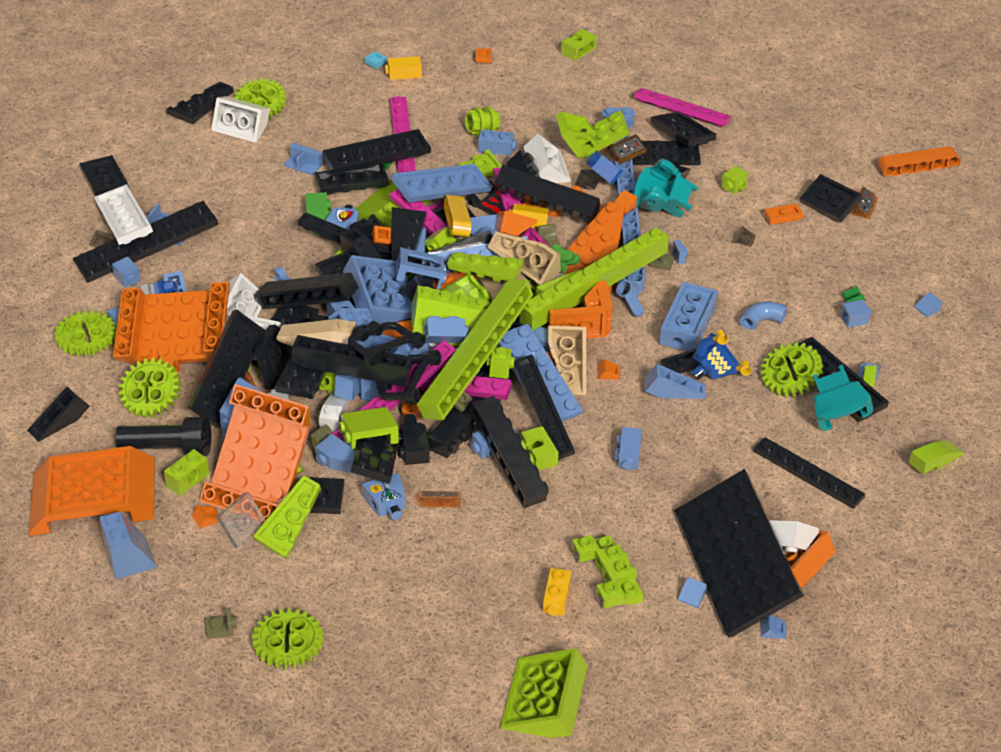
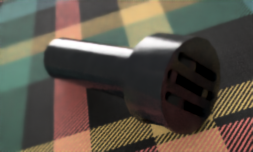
[115,417,212,456]

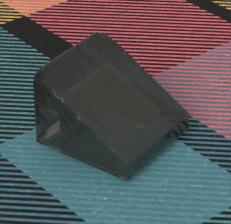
[575,169,600,190]
[731,226,756,247]
[89,230,116,248]

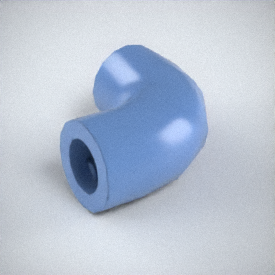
[740,301,788,330]

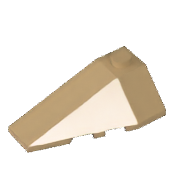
[488,231,561,285]
[277,319,356,346]
[548,326,586,396]

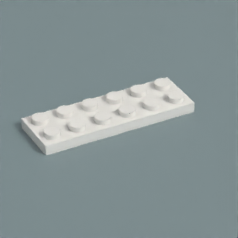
[94,184,153,245]

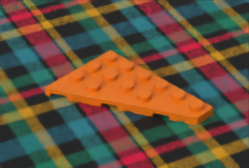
[560,201,624,296]

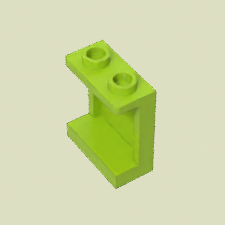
[339,407,399,450]

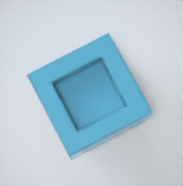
[364,51,387,69]

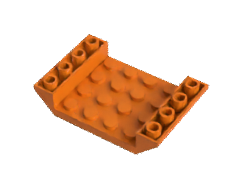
[113,282,230,365]
[199,384,311,522]
[29,446,155,536]

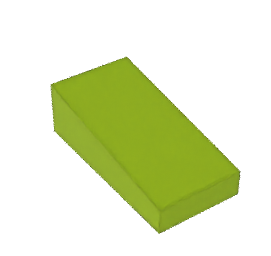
[862,365,877,387]

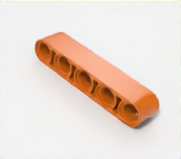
[877,146,961,177]

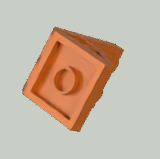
[549,281,613,339]

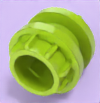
[465,106,500,137]

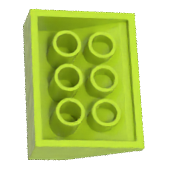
[355,179,432,228]
[412,285,490,348]
[500,648,588,738]

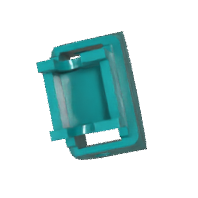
[633,159,698,218]
[813,365,874,431]

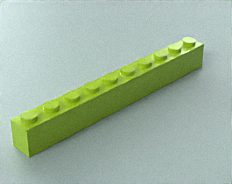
[520,227,669,331]
[417,280,533,420]

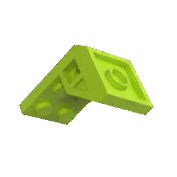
[556,110,630,157]

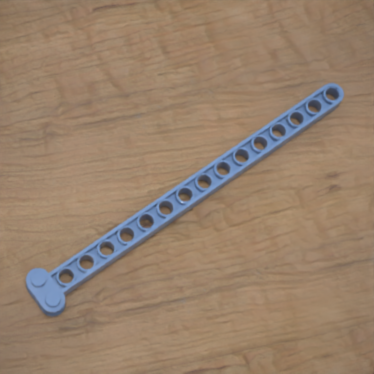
[602,107,645,292]

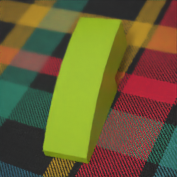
[909,441,965,475]

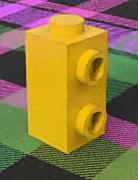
[385,56,422,80]
[509,204,549,232]
[543,568,572,616]

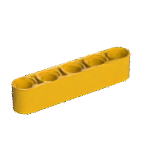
[444,195,471,237]

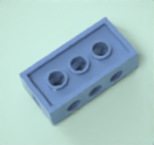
[660,282,718,351]

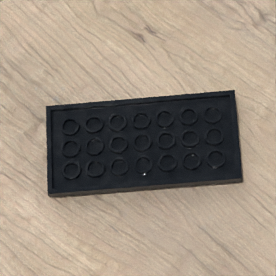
[675,469,804,637]

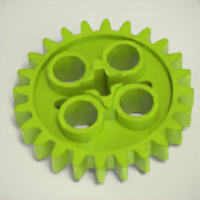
[233,77,287,119]
[54,310,116,357]
[760,342,823,398]
[118,357,182,418]
[252,608,324,670]

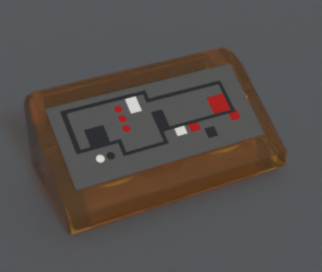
[610,134,647,164]
[853,187,878,219]
[419,491,461,508]

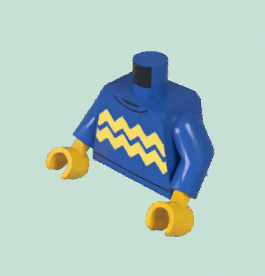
[691,330,752,380]

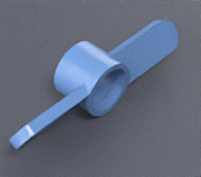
[616,277,644,317]

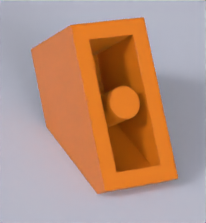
[495,211,537,236]

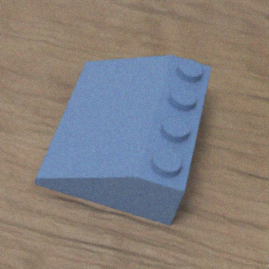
[343,255,412,324]

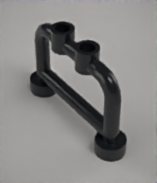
[347,321,426,366]
[376,350,441,404]

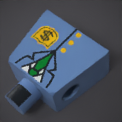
[362,473,406,520]

